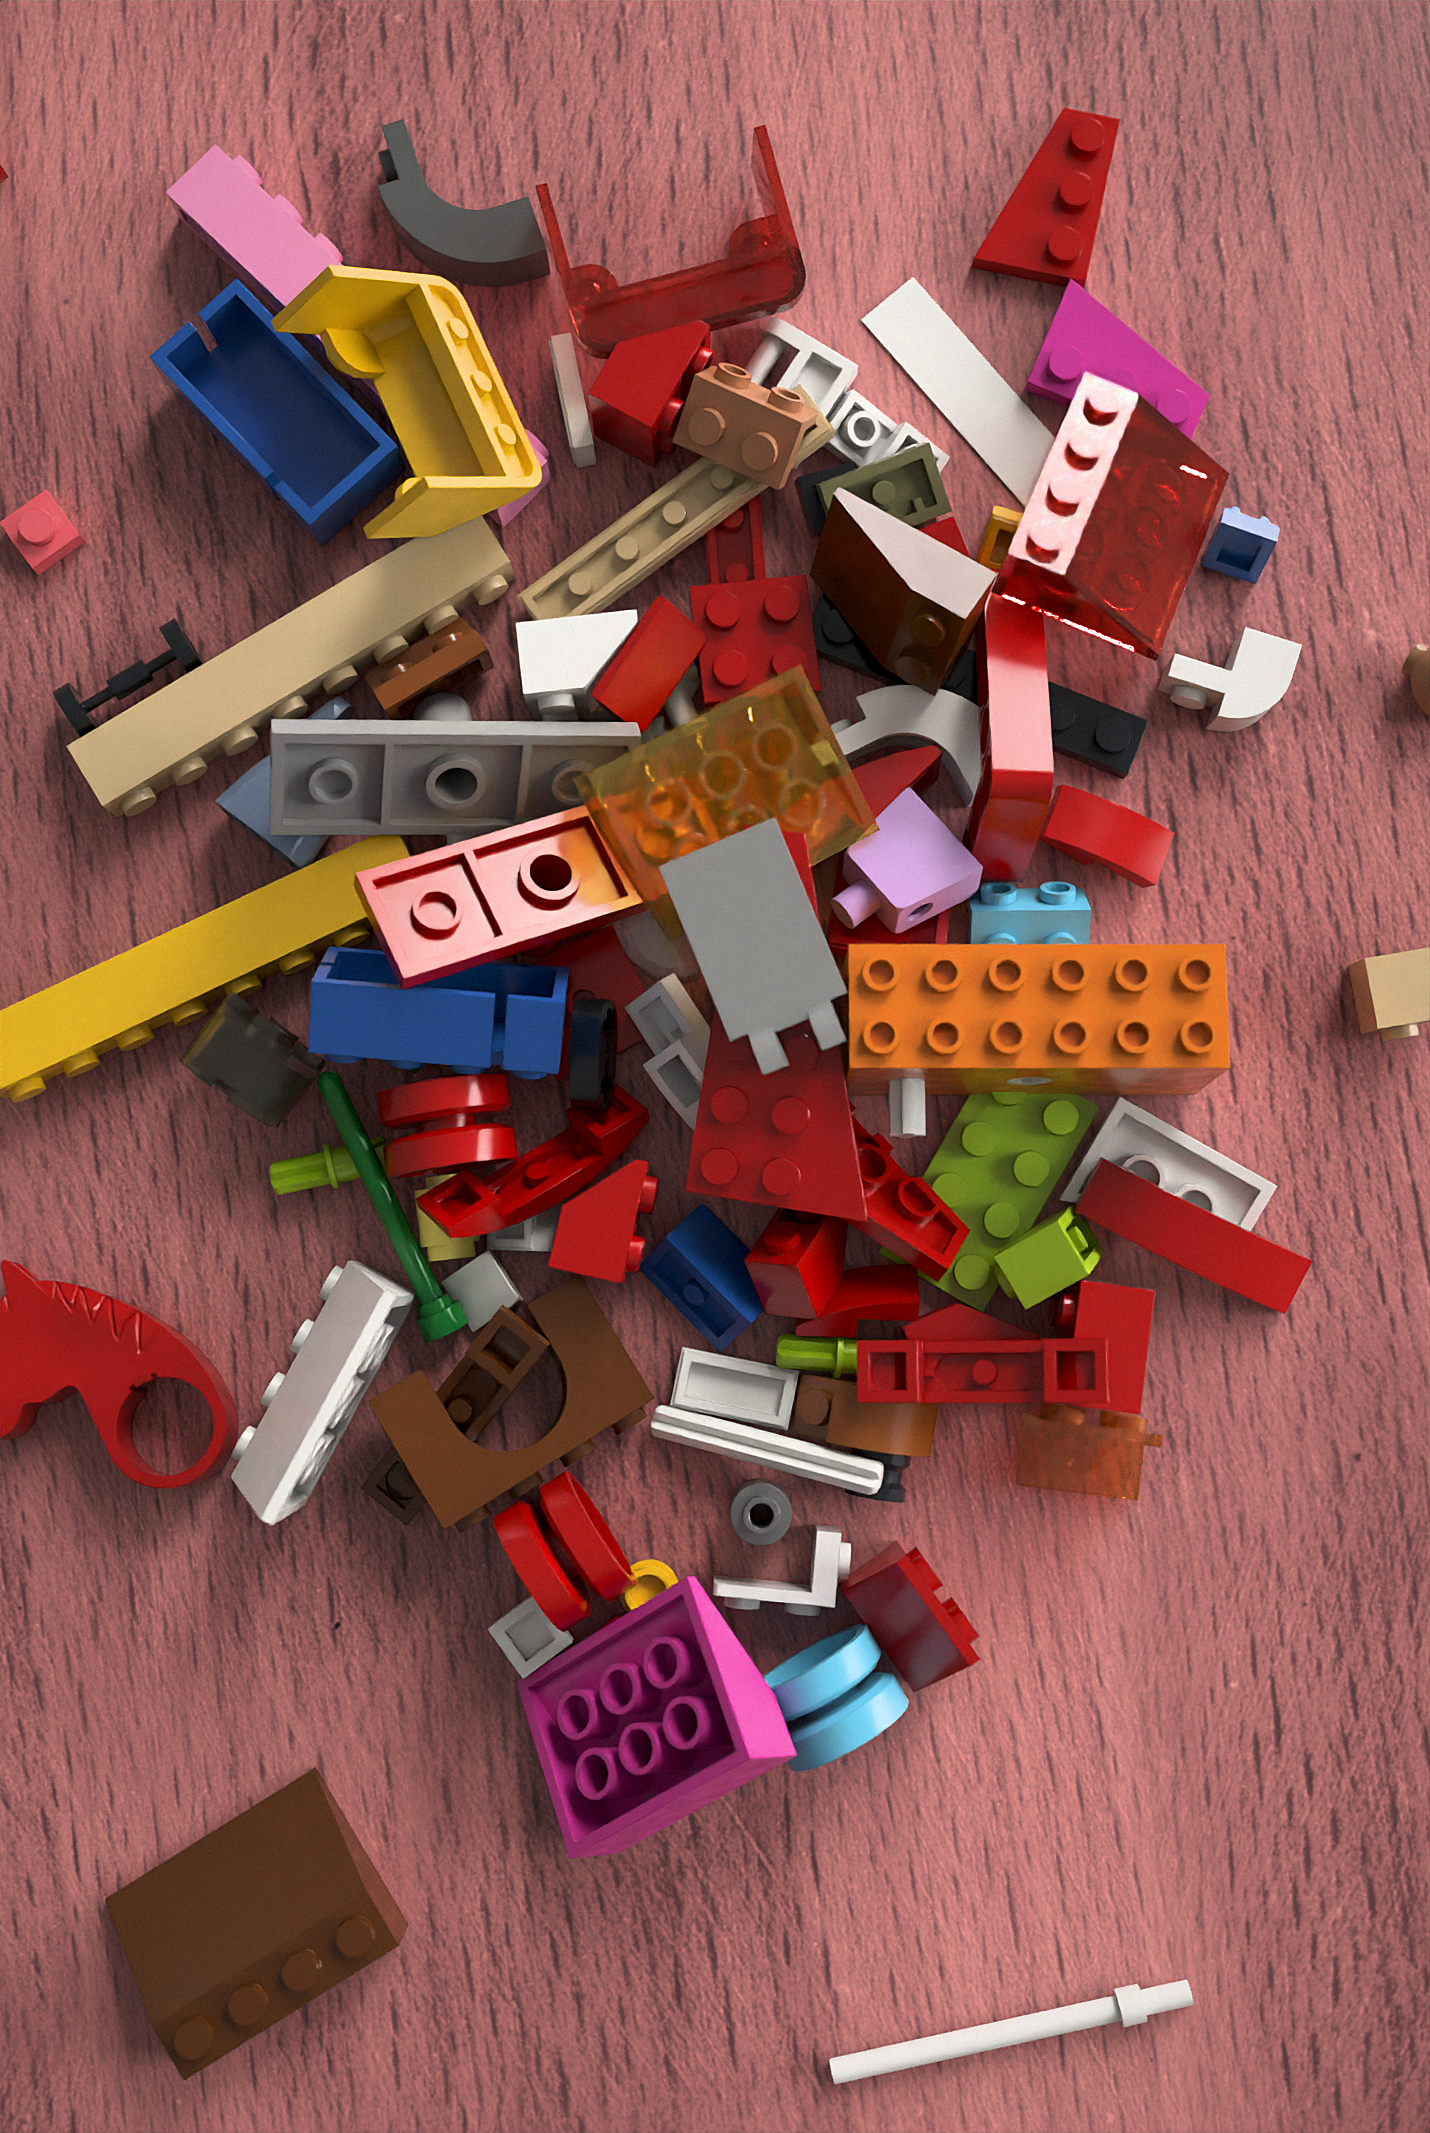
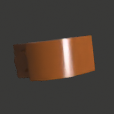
[792,1373,939,1457]

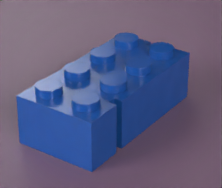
[150,278,407,547]
[308,946,569,1079]

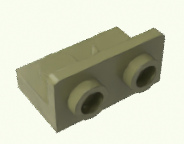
[815,442,952,530]

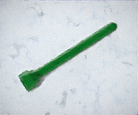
[317,1070,469,1343]

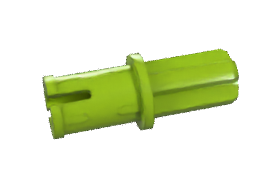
[269,1135,386,1195]
[775,1334,895,1379]

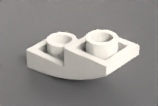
[823,389,950,473]

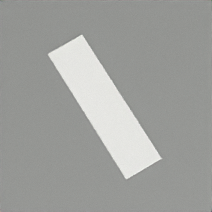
[861,277,1085,515]

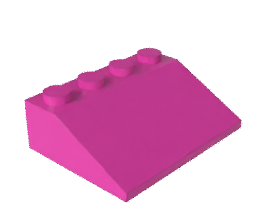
[516,1577,797,1859]

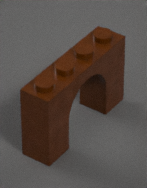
[367,1274,654,1533]

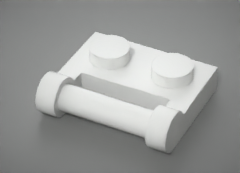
[745,317,858,469]

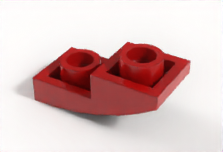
[1038,784,1175,888]
[795,1264,920,1338]

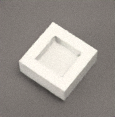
[488,1595,574,1679]

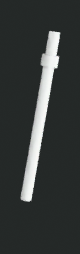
[829,1979,1194,2085]

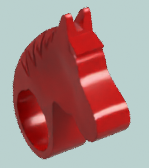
[0,1260,239,1489]

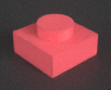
[0,489,86,575]

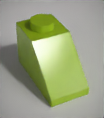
[994,1203,1105,1310]

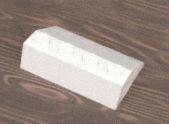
[231,1261,417,1525]

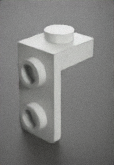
[713,1524,851,1616]

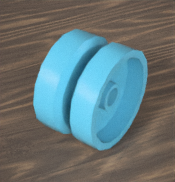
[763,1624,909,1772]

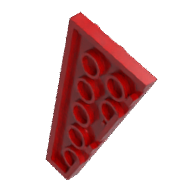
[685,824,869,1222]

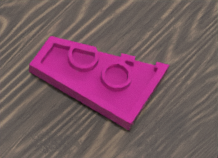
[1024,279,1210,455]

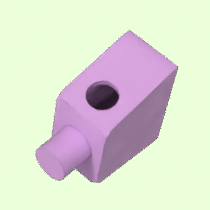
[831,787,983,933]

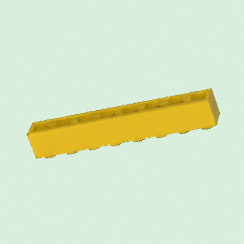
[0,835,412,1103]

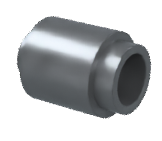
[730,1478,792,1546]

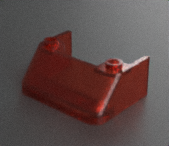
[535,125,806,359]

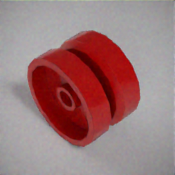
[375,1073,519,1179]
[492,1470,637,1632]

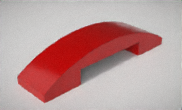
[416,1083,650,1238]
[1073,1157,1312,1314]
[857,1338,1109,1404]

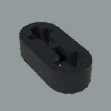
[569,997,617,1112]

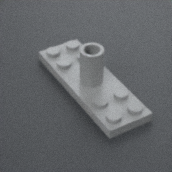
[269,693,641,835]

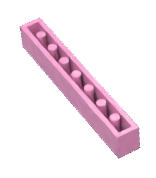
[166,144,551,528]

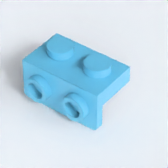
[966,881,1091,944]

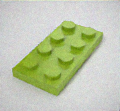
[878,1092,1100,1312]

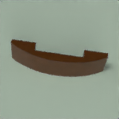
[360,1305,550,1526]

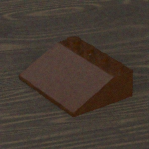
[105,1767,409,2081]

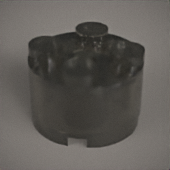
[180,990,328,1128]

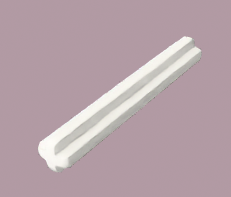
[651,1405,884,1495]

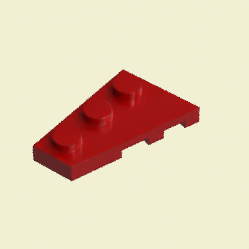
[971,107,1120,289]

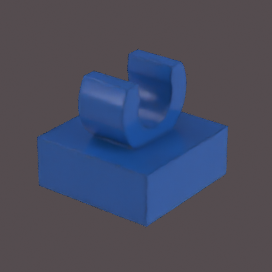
[1201,506,1280,584]

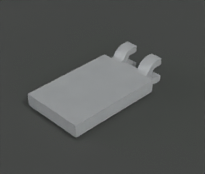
[658,817,848,1075]

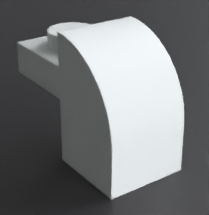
[1157,627,1302,732]

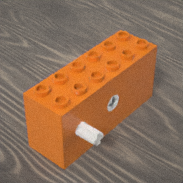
[839,944,1230,1138]

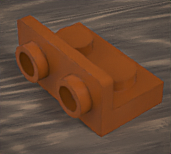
[365,617,494,720]

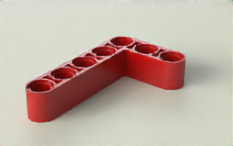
[962,568,1054,883]

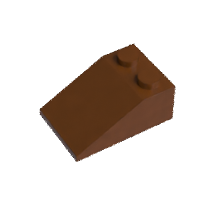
[809,487,997,696]

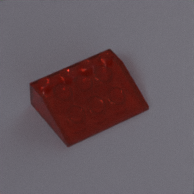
[991,372,1230,661]

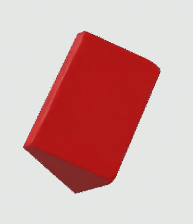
[591,595,707,733]

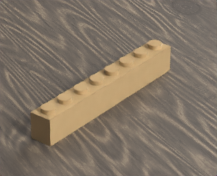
[66,516,515,818]

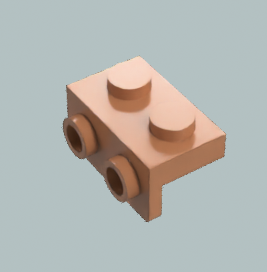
[672,363,818,490]

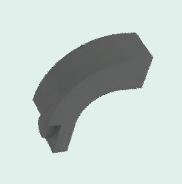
[377,119,551,287]

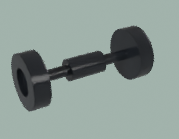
[53,618,204,737]

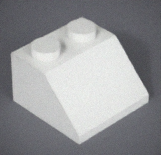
[515,609,638,722]

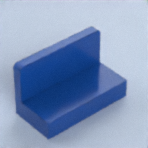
[640,1204,764,1352]

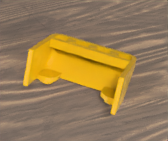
[271,265,542,539]

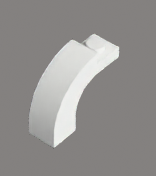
[811,685,981,807]

